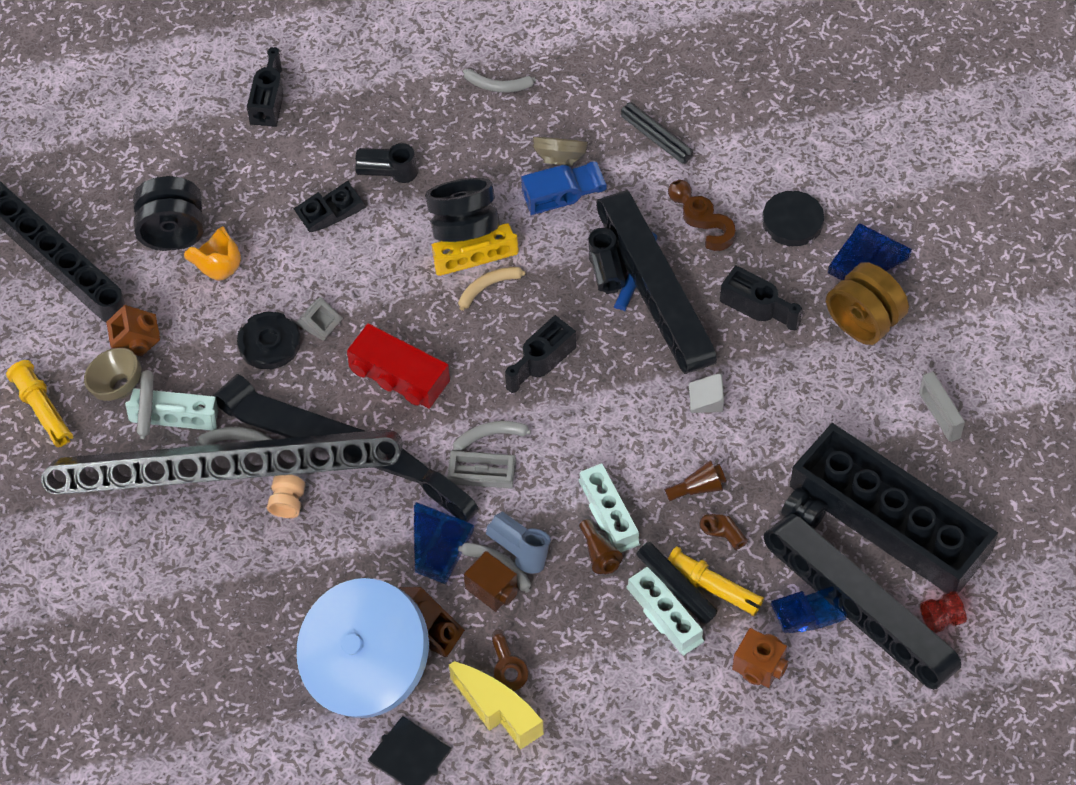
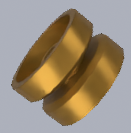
[826,263,909,345]

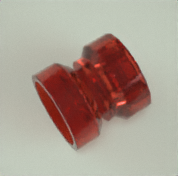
[920,591,967,633]

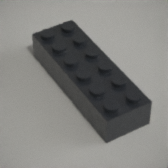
[790,423,998,599]

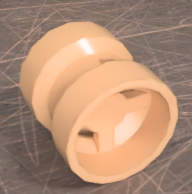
[267,474,306,518]

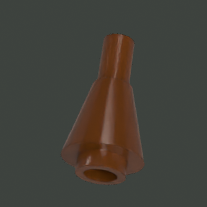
[664,460,727,502]
[579,519,623,574]

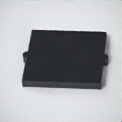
[368,716,452,785]

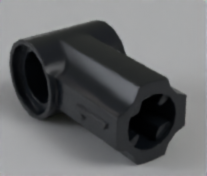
[355,143,418,183]
[588,228,625,294]

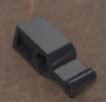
[247,47,284,127]
[720,265,802,331]
[505,315,576,393]

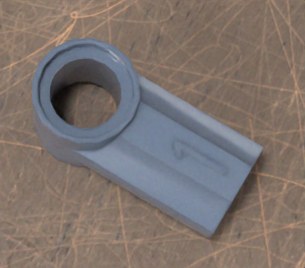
[486,511,551,573]

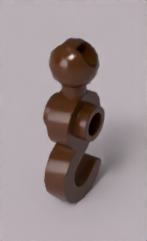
[668,179,736,251]

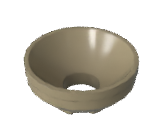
[533,136,588,166]
[84,348,142,401]

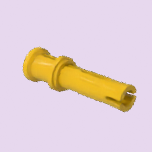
[6,360,73,447]
[668,546,764,617]

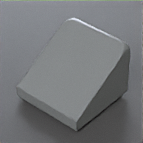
[295,297,343,341]
[689,374,724,413]

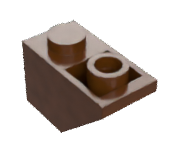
[398,587,465,657]

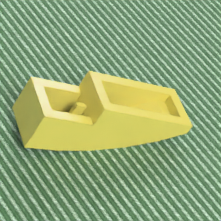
[449,661,544,749]

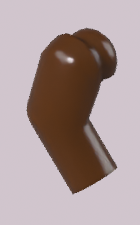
[699,514,748,550]

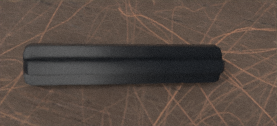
[621,102,693,164]
[636,541,717,624]

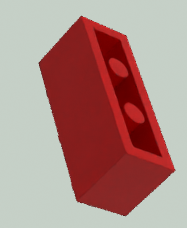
[347,323,450,409]

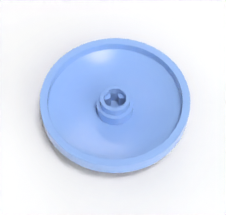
[297,578,429,718]

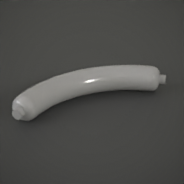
[463,69,536,93]
[137,370,154,439]
[452,421,531,451]
[196,427,272,446]
[458,543,531,593]

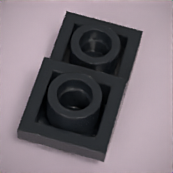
[293,181,366,233]

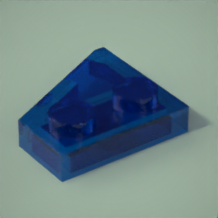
[828,223,912,280]
[414,502,474,585]

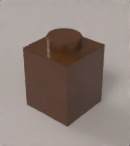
[464,551,518,612]

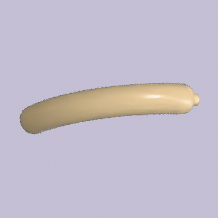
[458,267,525,311]

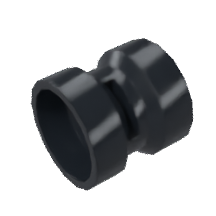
[781,487,828,529]

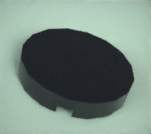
[762,191,824,247]
[237,312,301,370]

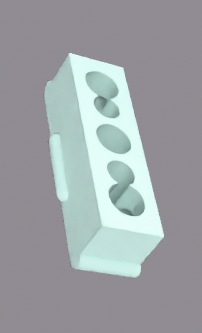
[125,388,218,431]
[578,463,640,553]
[626,567,704,656]

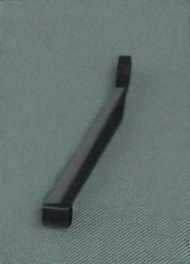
[213,374,479,523]

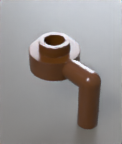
[492,630,528,691]

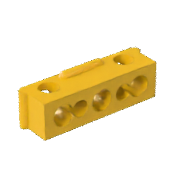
[431,223,519,276]

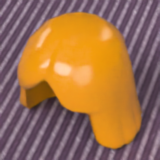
[184,226,241,281]

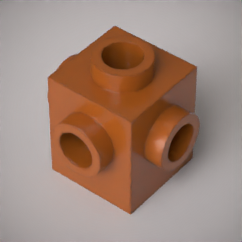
[106,305,160,356]
[732,628,789,688]

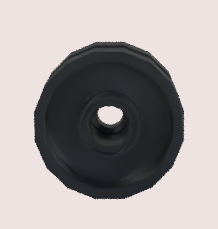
[133,176,204,251]
[425,178,500,242]

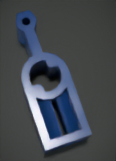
[521,162,607,215]

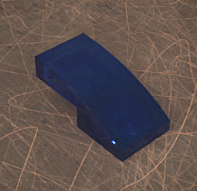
[771,587,847,633]

